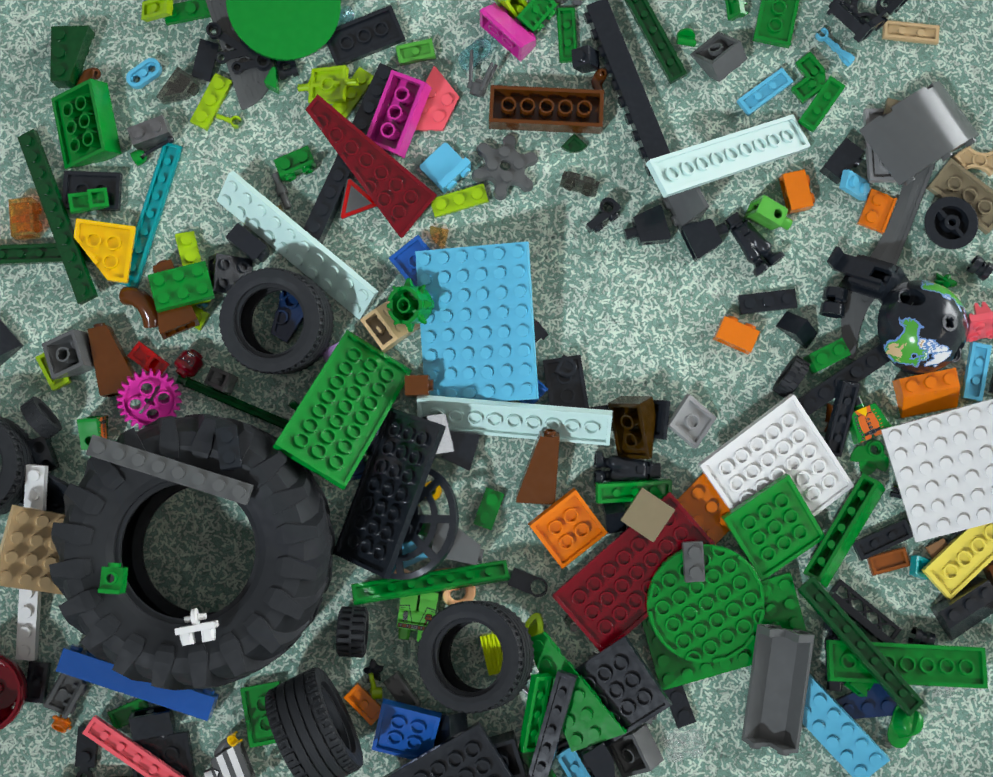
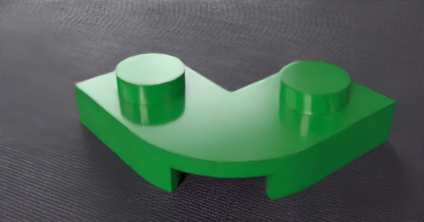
[791,51,826,105]

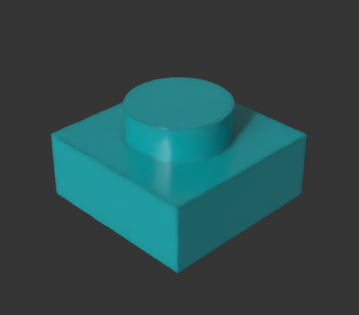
[909,555,931,580]

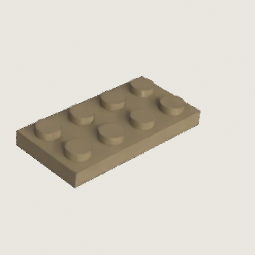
[926,158,993,235]

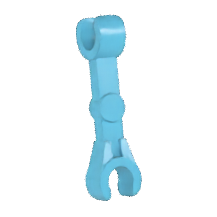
[815,28,855,67]

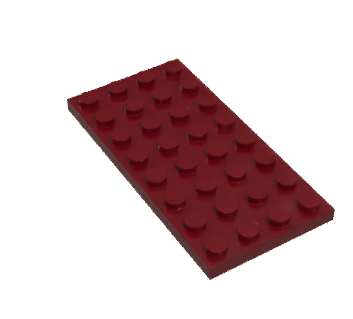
[551,492,716,652]

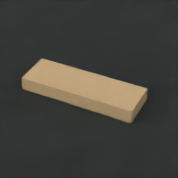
[882,20,940,45]

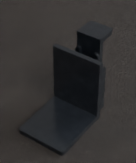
[827,246,909,304]

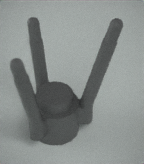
[467,49,498,98]

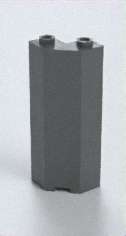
[741,624,815,756]

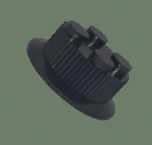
[924,197,978,249]

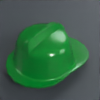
[887,705,924,748]

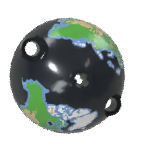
[877,280,969,375]

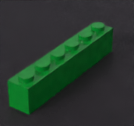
[803,474,886,588]

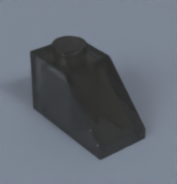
[156,66,200,104]

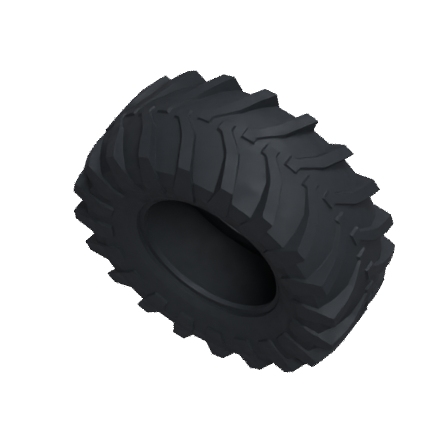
[49,414,335,690]

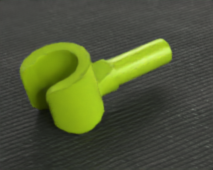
[216,114,242,129]
[368,673,383,699]

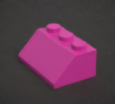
[480,3,536,62]

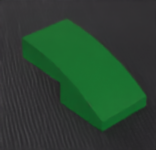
[68,187,110,214]

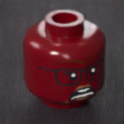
[174,349,203,378]

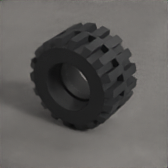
[336,606,369,658]

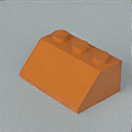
[892,368,960,418]

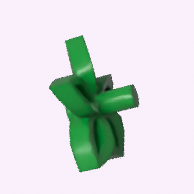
[934,273,958,289]

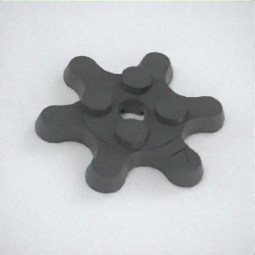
[471,135,538,200]

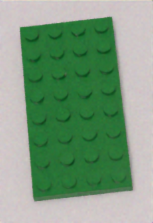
[273,330,412,490]
[641,571,807,690]

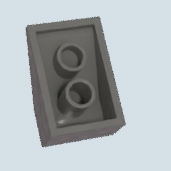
[662,186,709,230]

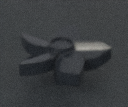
[363,659,384,683]

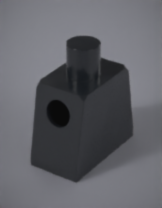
[623,205,671,246]
[679,219,728,262]
[442,431,480,471]

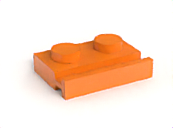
[857,189,897,234]

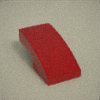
[127,341,170,375]

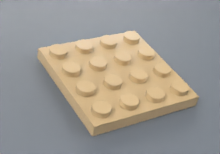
[0,504,65,595]

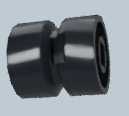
[819,286,849,319]

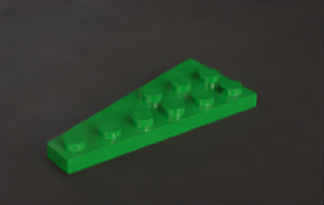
[531,631,627,752]

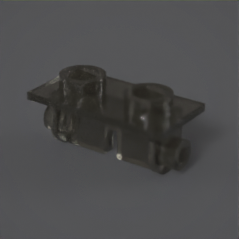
[559,170,600,197]

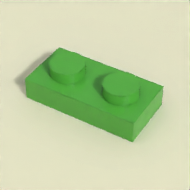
[395,38,436,66]

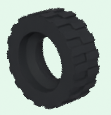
[772,355,810,398]
[20,396,62,439]

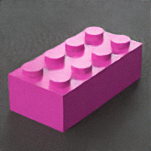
[367,70,432,159]

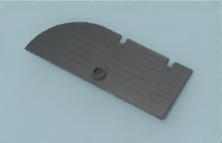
[206,0,275,110]

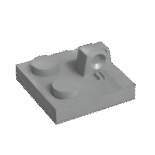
[668,394,717,448]

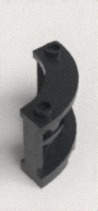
[827,0,908,43]

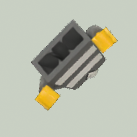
[204,731,255,777]

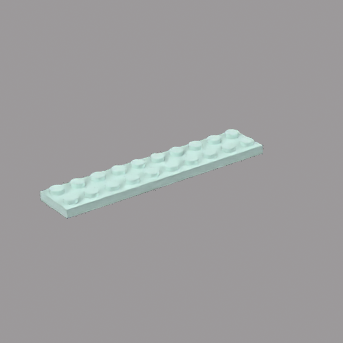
[646,114,811,198]
[217,171,379,320]
[417,395,613,446]

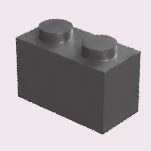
[127,115,174,150]

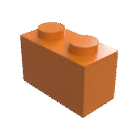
[779,169,815,214]
[713,315,760,355]

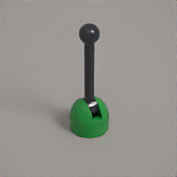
[130,136,174,166]

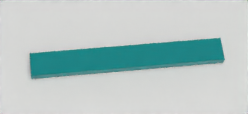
[119,143,183,288]

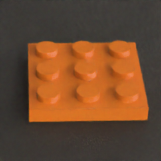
[677,473,730,544]
[528,488,608,569]

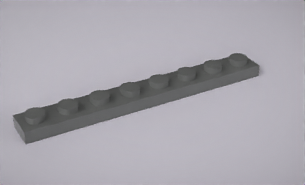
[86,435,254,505]

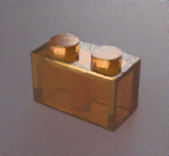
[8,197,43,240]

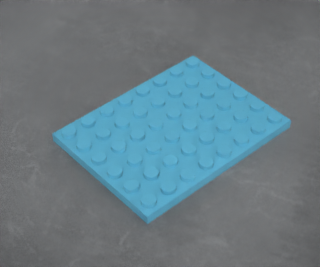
[415,241,539,401]

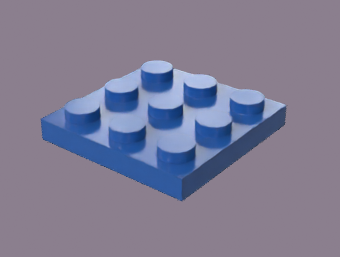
[372,698,442,760]

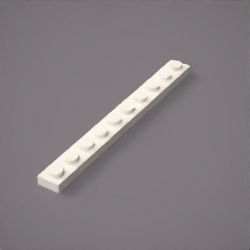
[15,464,48,661]

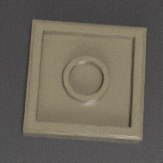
[620,487,675,543]

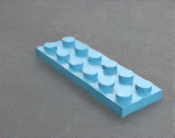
[802,673,890,777]

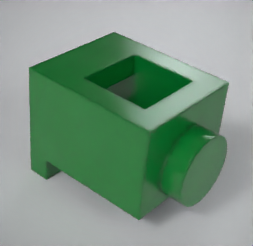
[98,562,128,594]

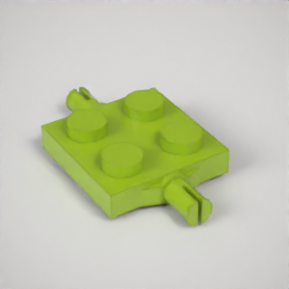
[297,65,359,104]

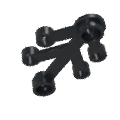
[206,22,273,74]

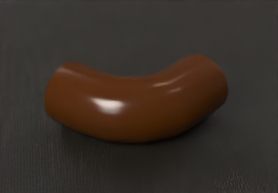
[119,286,158,328]

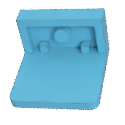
[420,143,471,194]

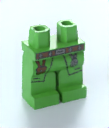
[397,592,439,642]

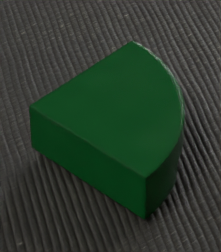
[561,134,588,153]

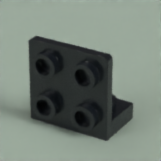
[208,253,253,294]

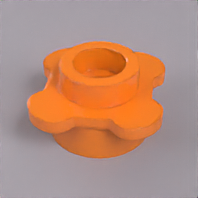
[51,715,72,733]

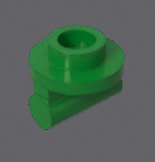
[676,28,696,47]

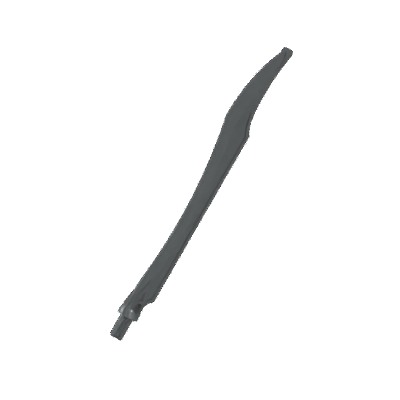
[841,162,936,359]

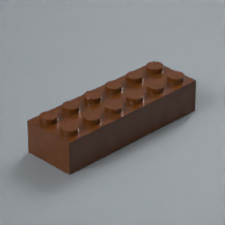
[489,85,604,134]

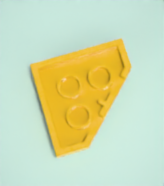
[74,218,136,284]

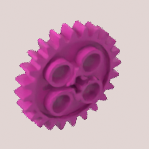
[116,368,182,430]

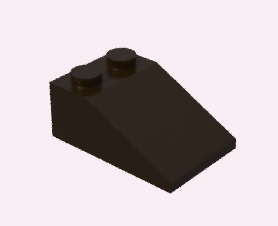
[608,396,656,459]

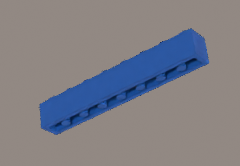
[56,644,219,721]

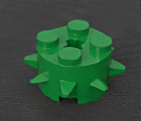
[387,278,434,332]

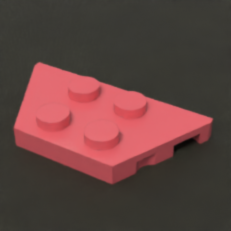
[415,66,460,131]

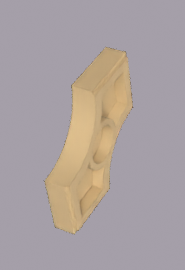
[952,146,993,176]

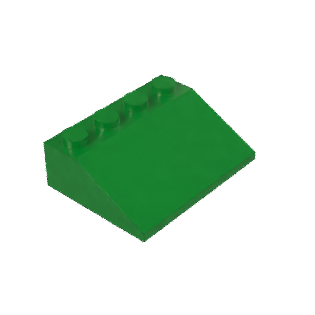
[51,78,122,169]

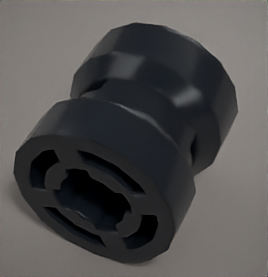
[966,255,993,281]
[908,627,936,645]

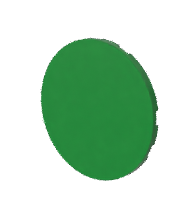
[226,0,341,61]
[646,544,765,663]

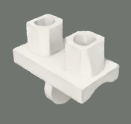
[174,608,219,646]

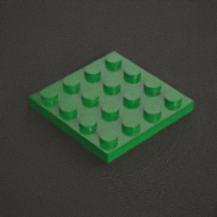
[721,473,825,581]

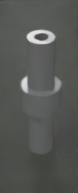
[272,172,292,210]

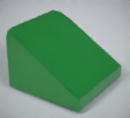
[264,67,279,94]

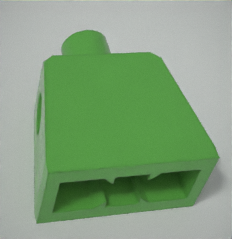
[744,195,793,230]

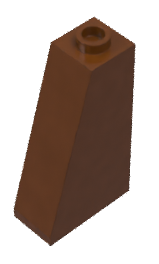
[153,259,200,339]
[87,323,143,398]
[516,429,560,505]

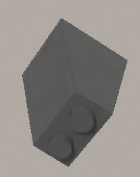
[431,523,484,565]

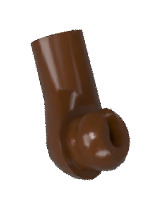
[77,67,101,85]
[591,68,607,95]

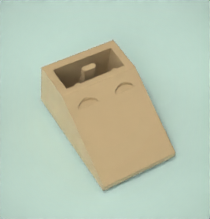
[360,301,420,353]

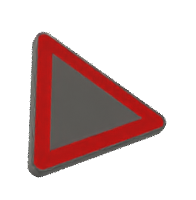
[339,178,377,219]

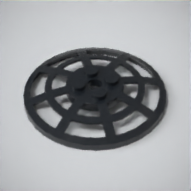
[390,468,459,580]

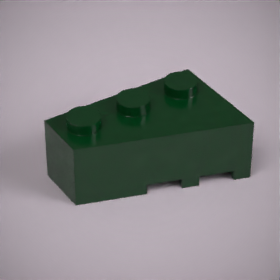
[50,25,95,88]

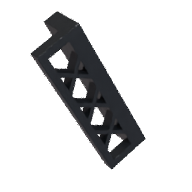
[829,579,902,643]

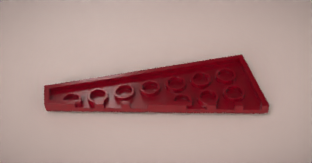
[305,94,437,238]

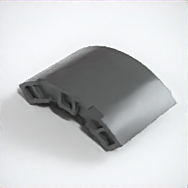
[859,81,979,186]

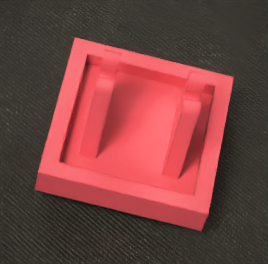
[966,302,993,342]

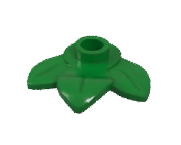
[850,440,889,476]

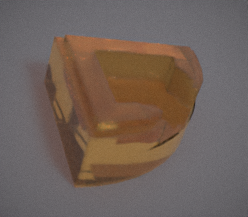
[430,226,449,249]

